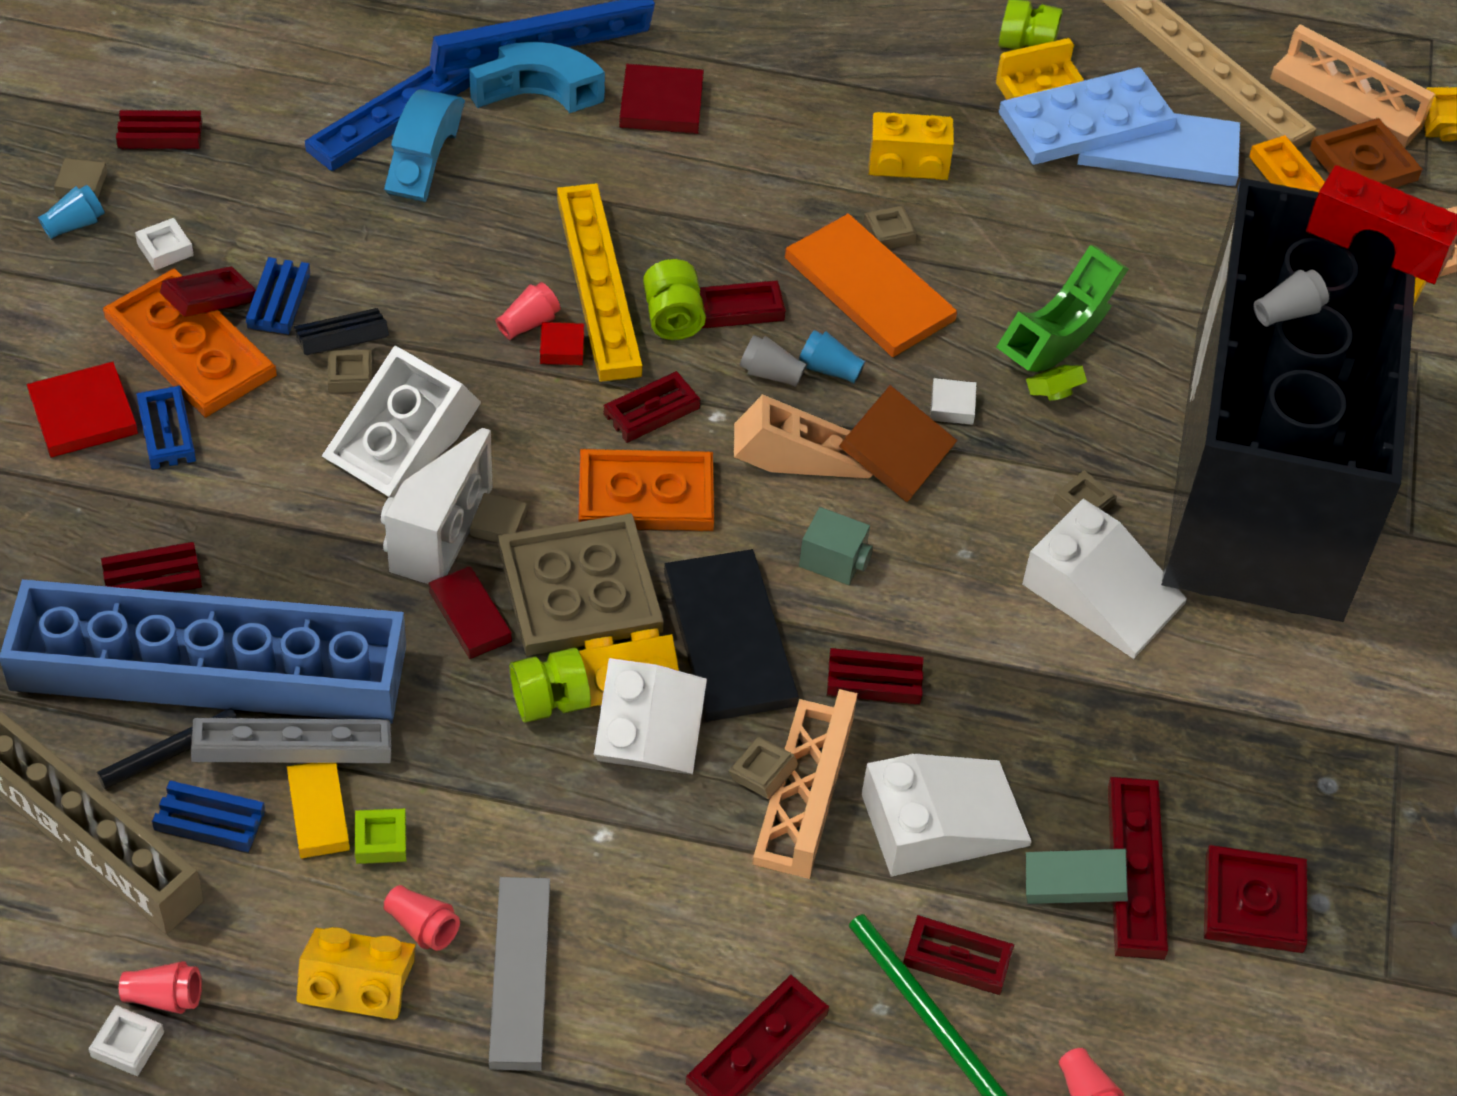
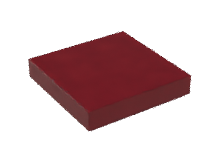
[619,63,704,134]
[1204,845,1307,953]

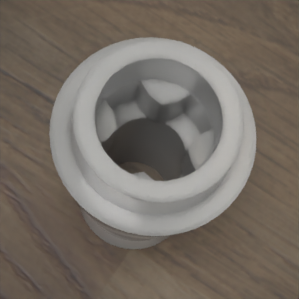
[1254,270,1329,327]
[740,335,807,387]

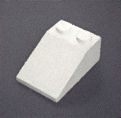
[322,345,481,498]
[381,428,493,584]
[1022,498,1187,659]
[862,754,1031,877]

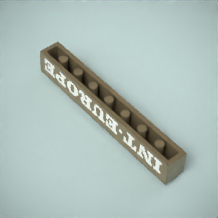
[0,710,204,935]

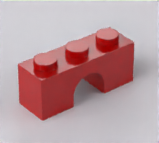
[1306,165,1457,285]

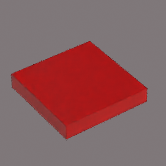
[26,361,138,458]

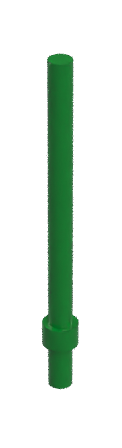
[849,914,1008,1096]

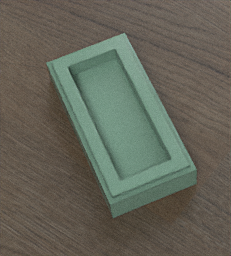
[1026,849,1128,904]

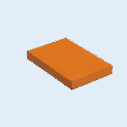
[579,449,714,531]

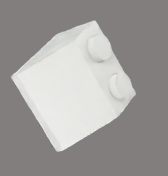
[594,658,707,775]

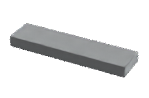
[191,718,391,763]
[489,877,550,1071]

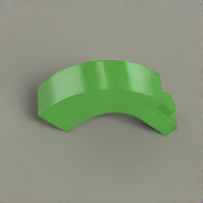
[996,245,1129,372]

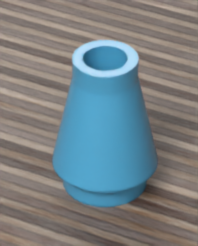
[38,185,105,239]
[799,330,866,384]

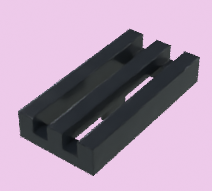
[294,308,389,355]

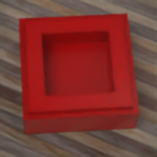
[540,322,584,365]

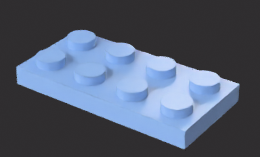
[999,67,1177,165]

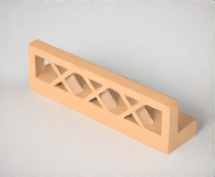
[1270,24,1435,148]
[752,689,858,879]

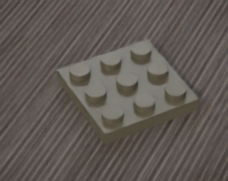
[498,513,664,656]

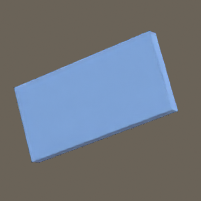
[1077,113,1240,187]

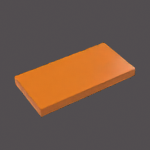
[785,213,957,357]
[103,268,277,418]

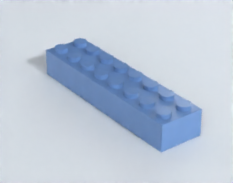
[0,579,406,723]

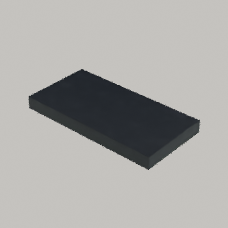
[664,549,799,722]

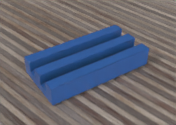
[246,257,311,335]
[136,386,196,470]
[152,780,265,853]

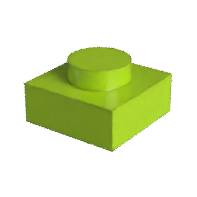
[1026,365,1087,401]
[355,808,407,864]

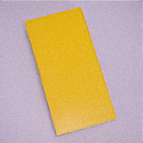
[286,763,350,859]

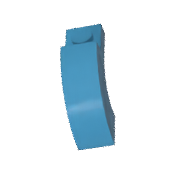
[469,42,605,114]
[384,89,465,202]

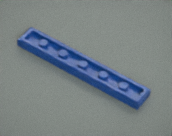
[430,0,655,74]
[305,65,475,172]

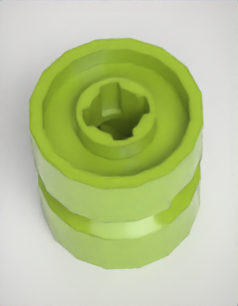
[998,0,1063,50]
[643,259,706,340]
[509,647,591,723]

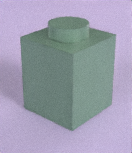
[799,507,873,585]

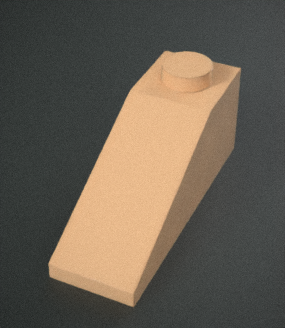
[734,394,873,479]

